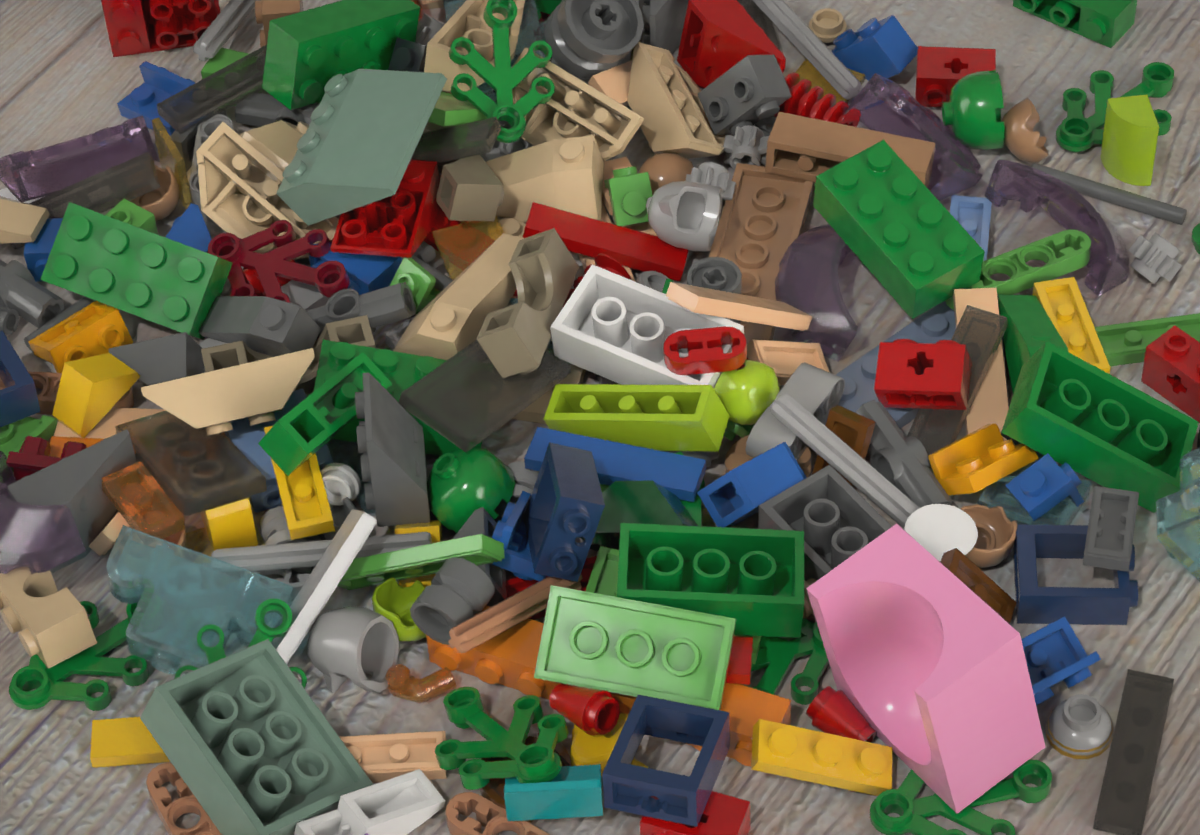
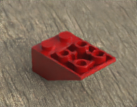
[101,0,221,57]
[677,0,786,88]
[330,160,440,258]

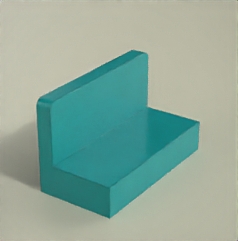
[504,764,603,821]

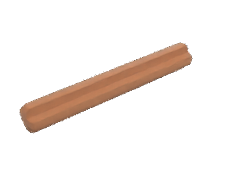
[448,574,583,653]

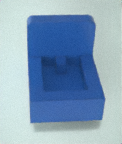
[1005,453,1084,521]

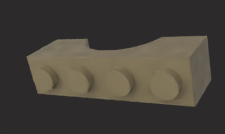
[411,122,504,221]
[476,228,579,378]
[201,315,376,394]

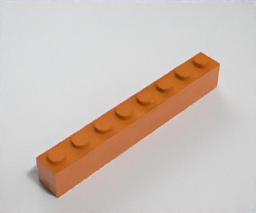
[426,605,791,767]

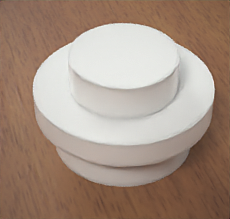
[321,463,361,506]

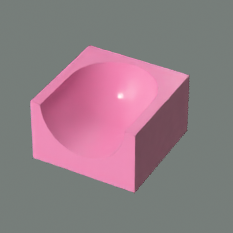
[806,523,1045,814]

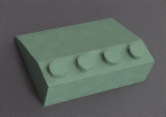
[276,69,447,226]
[140,639,373,835]

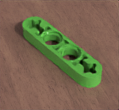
[945,229,1091,310]

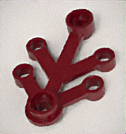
[207,220,350,303]

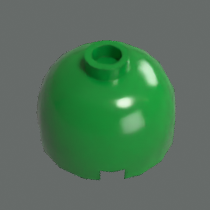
[942,70,1005,150]
[427,446,515,534]

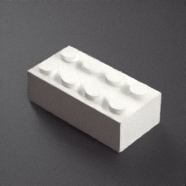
[550,264,744,388]

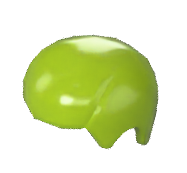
[714,360,779,425]
[372,578,426,642]

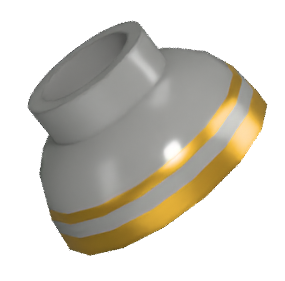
[1045,694,1113,759]

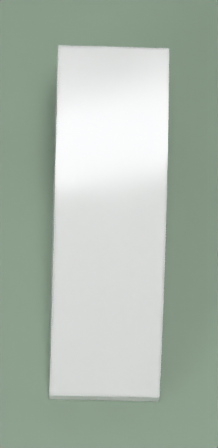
[294,769,445,835]

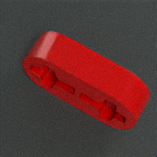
[663,326,747,375]

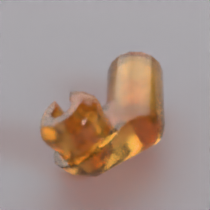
[385,664,456,703]

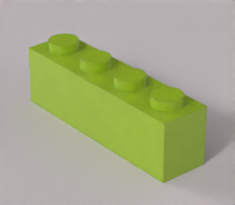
[543,384,730,452]

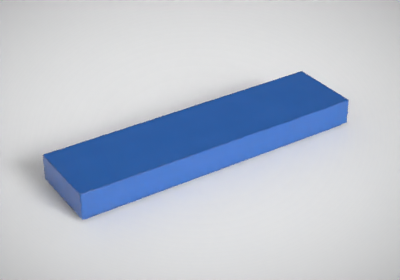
[524,427,706,502]

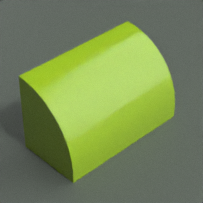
[1100,94,1159,186]

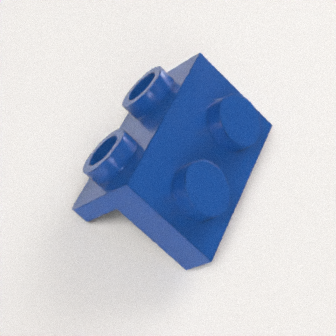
[492,491,546,581]
[1021,616,1101,706]

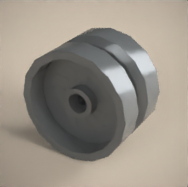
[544,0,644,78]

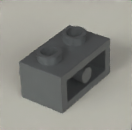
[698,54,792,136]

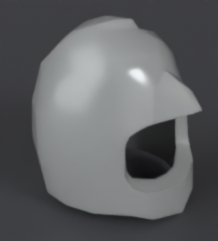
[646,181,723,251]
[307,606,399,693]

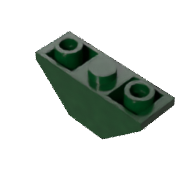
[578,480,698,551]

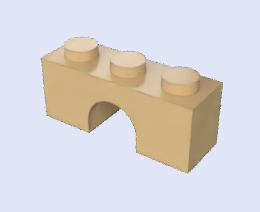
[0,544,97,669]

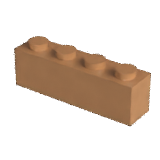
[765,112,936,187]

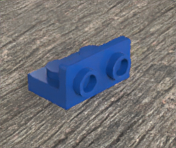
[117,61,202,138]

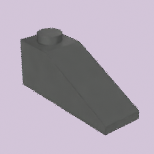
[199,296,321,357]

